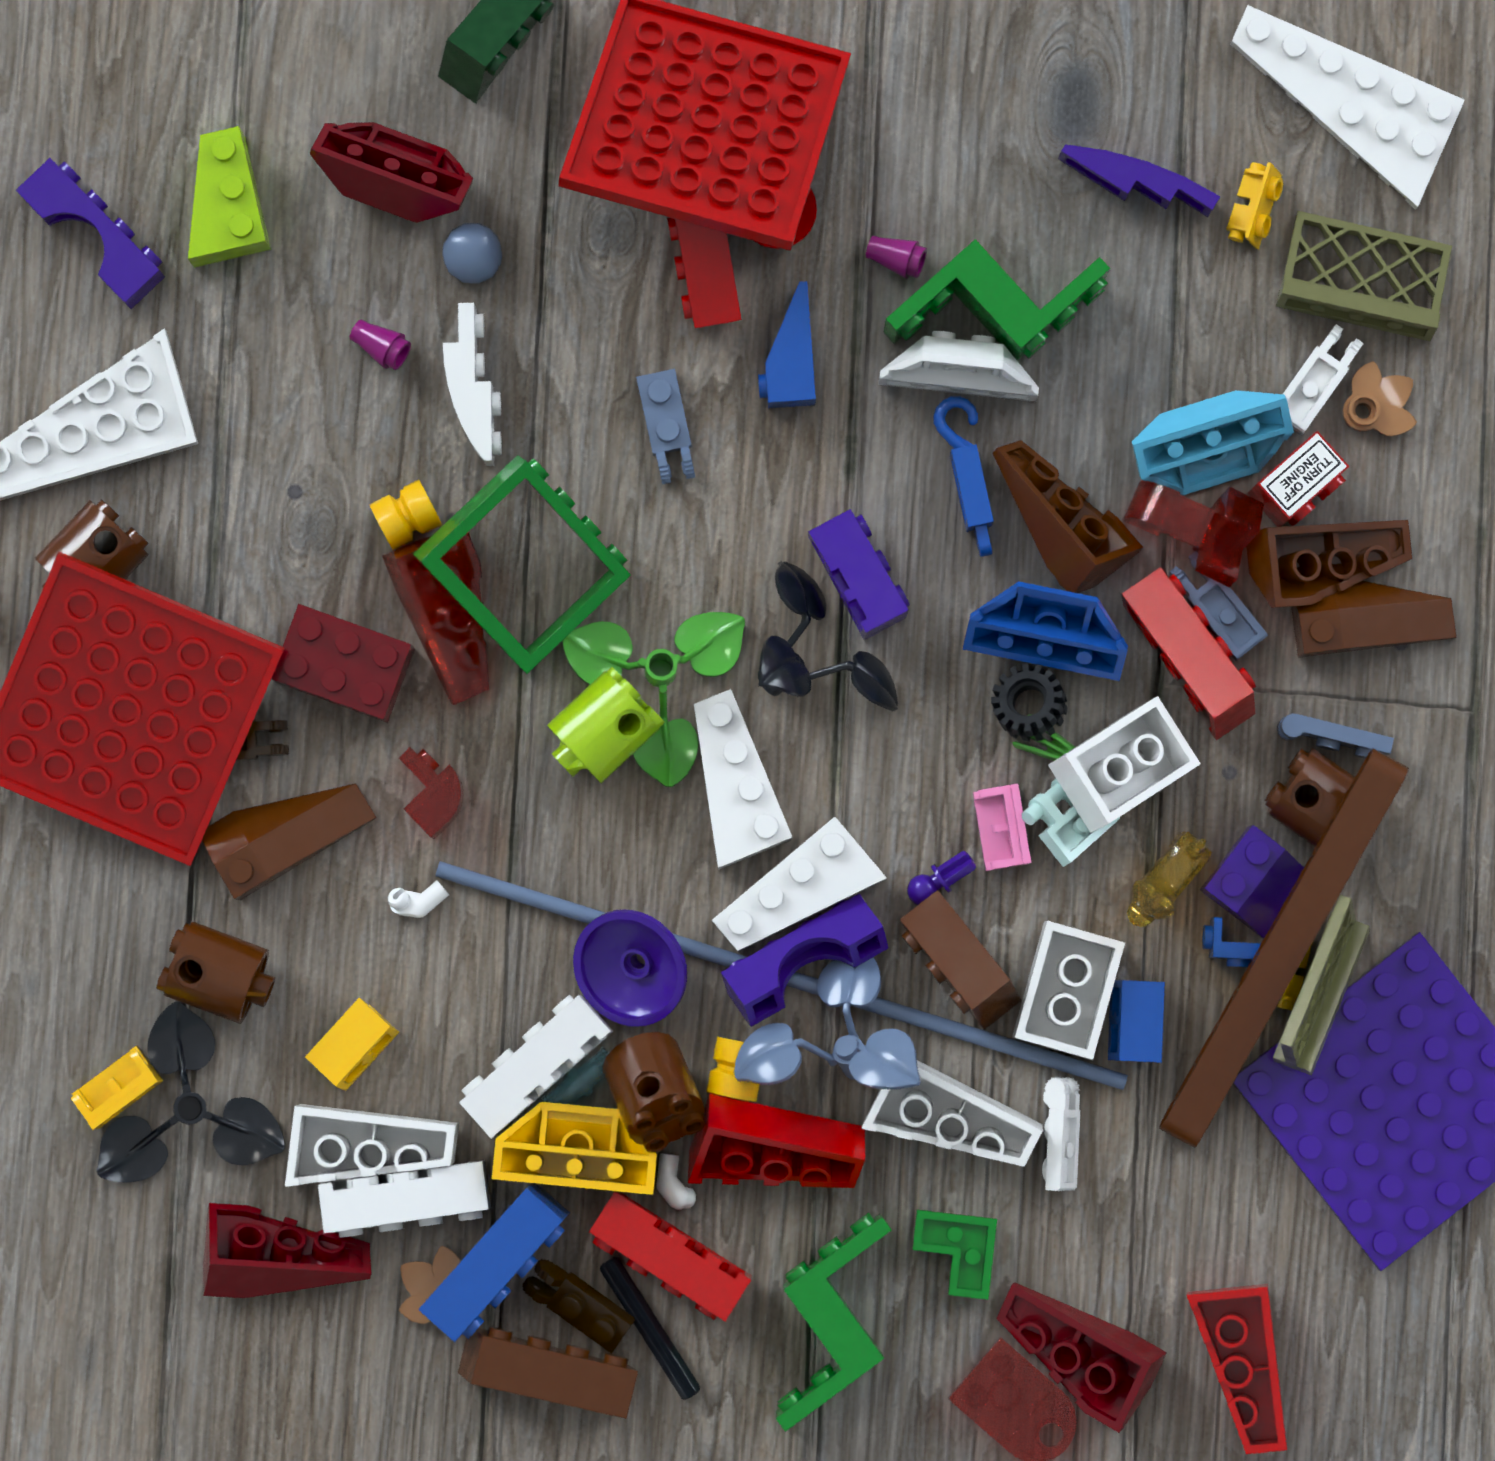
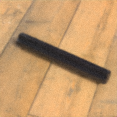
[600,1257,700,1400]

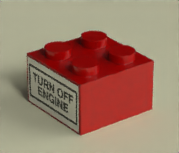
[1247,431,1349,527]

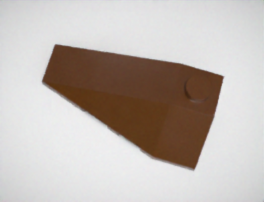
[992,440,1143,593]
[1245,520,1412,608]
[1291,581,1457,658]
[202,783,377,901]

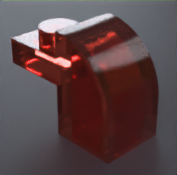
[1122,480,1215,548]
[1192,487,1264,588]
[399,747,464,839]

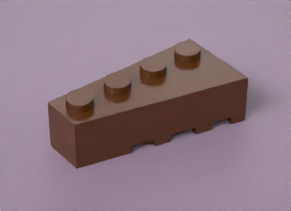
[458,1327,638,1419]

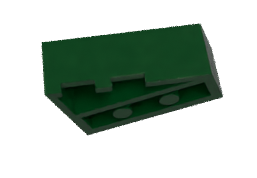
[438,0,554,104]

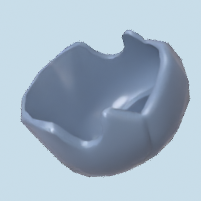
[442,223,502,284]

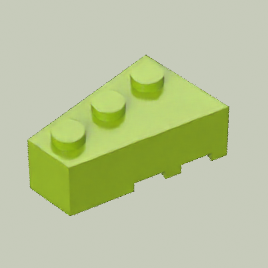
[188,126,271,268]

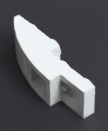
[443,303,502,466]

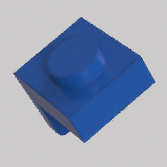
[1202,917,1261,967]

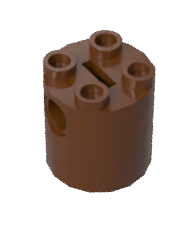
[35,500,149,588]
[1264,748,1355,847]
[156,921,275,1024]
[602,1032,705,1153]

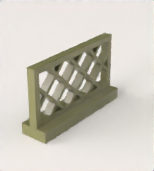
[1276,211,1452,341]
[1273,895,1370,1076]

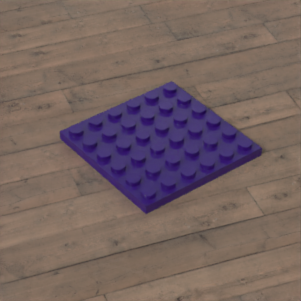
[1233,932,1495,1271]

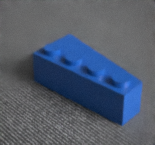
[418,1183,570,1342]

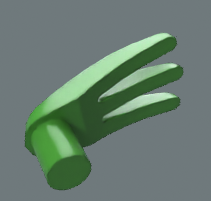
[1012,714,1075,761]

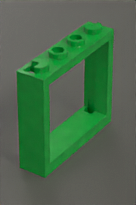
[413,455,631,674]

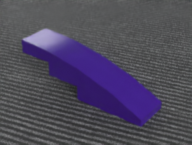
[1058,144,1220,217]

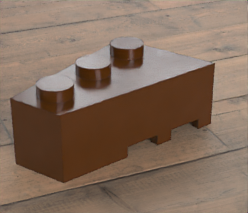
[900,890,1022,1030]

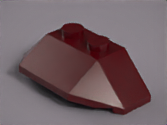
[310,122,473,223]

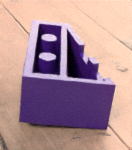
[808,509,910,640]

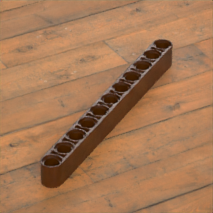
[1159,749,1409,1148]

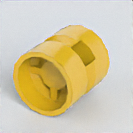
[369,479,443,550]
[706,1037,760,1102]

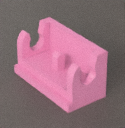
[973,784,1031,871]

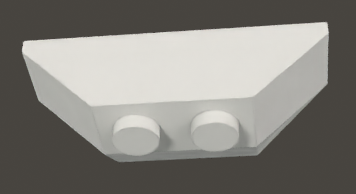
[878,331,1039,402]

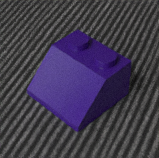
[1200,825,1304,939]

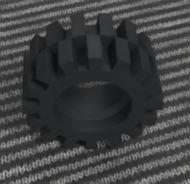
[991,663,1068,742]

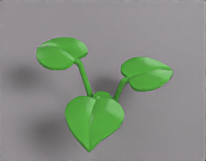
[562,612,745,787]

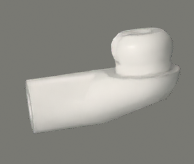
[388,880,449,918]
[656,1153,696,1210]

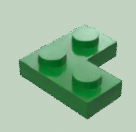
[912,1209,997,1300]

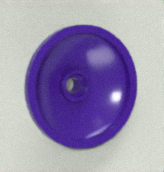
[573,909,687,1027]

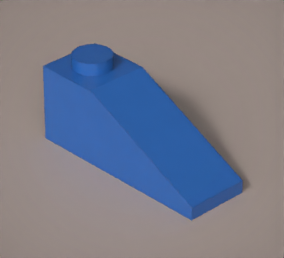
[758,281,816,409]

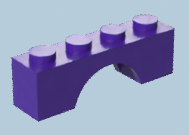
[16,158,165,309]
[721,894,889,1027]

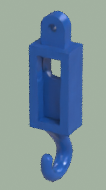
[933,396,994,557]

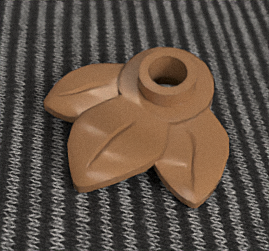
[1343,361,1417,436]
[399,1246,461,1324]

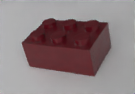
[271,604,415,723]

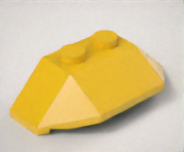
[492,1102,657,1195]

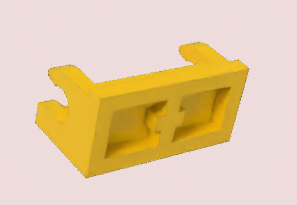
[305,998,399,1091]
[71,1046,163,1130]

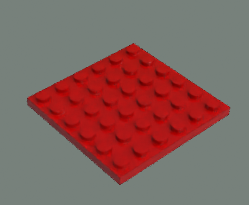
[558,0,851,251]
[0,552,284,866]

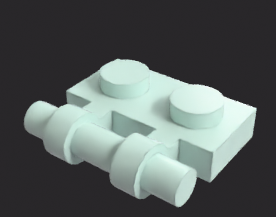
[1021,778,1120,867]

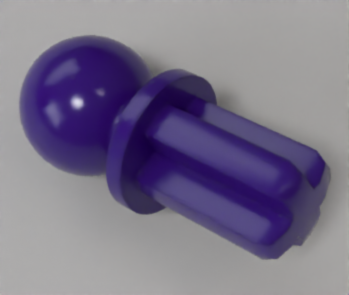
[907,851,976,905]

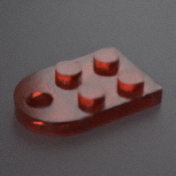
[948,1337,1076,1461]

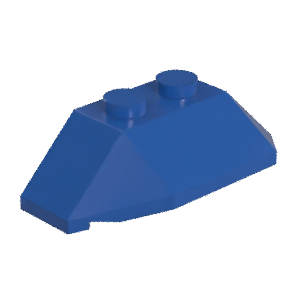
[963,581,1128,681]

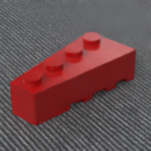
[688,1093,865,1188]
[1186,1284,1287,1454]

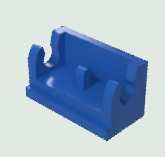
[1108,980,1165,1063]

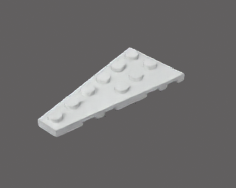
[1230,5,1465,210]
[0,329,198,501]

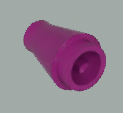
[865,235,927,279]
[350,319,411,370]

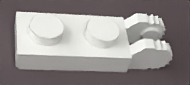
[1283,324,1364,435]
[1042,1077,1080,1191]

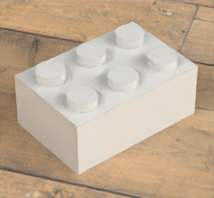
[1048,696,1200,833]
[1012,921,1125,1060]

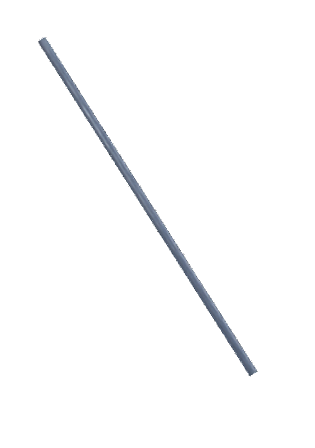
[435,861,1128,1090]

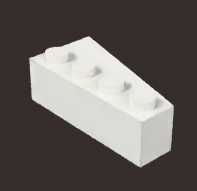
[694,689,792,869]
[712,817,887,952]
[459,995,613,1139]
[861,1060,1043,1167]
[285,1104,459,1187]
[318,1160,491,1238]

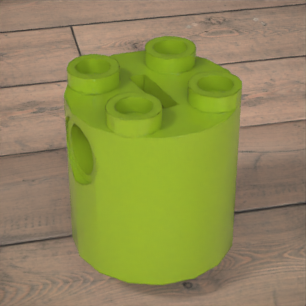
[547,667,665,784]

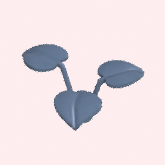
[734,957,920,1089]

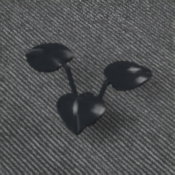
[758,561,898,711]
[97,1001,285,1183]

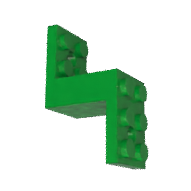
[884,239,1110,360]
[775,1213,891,1432]

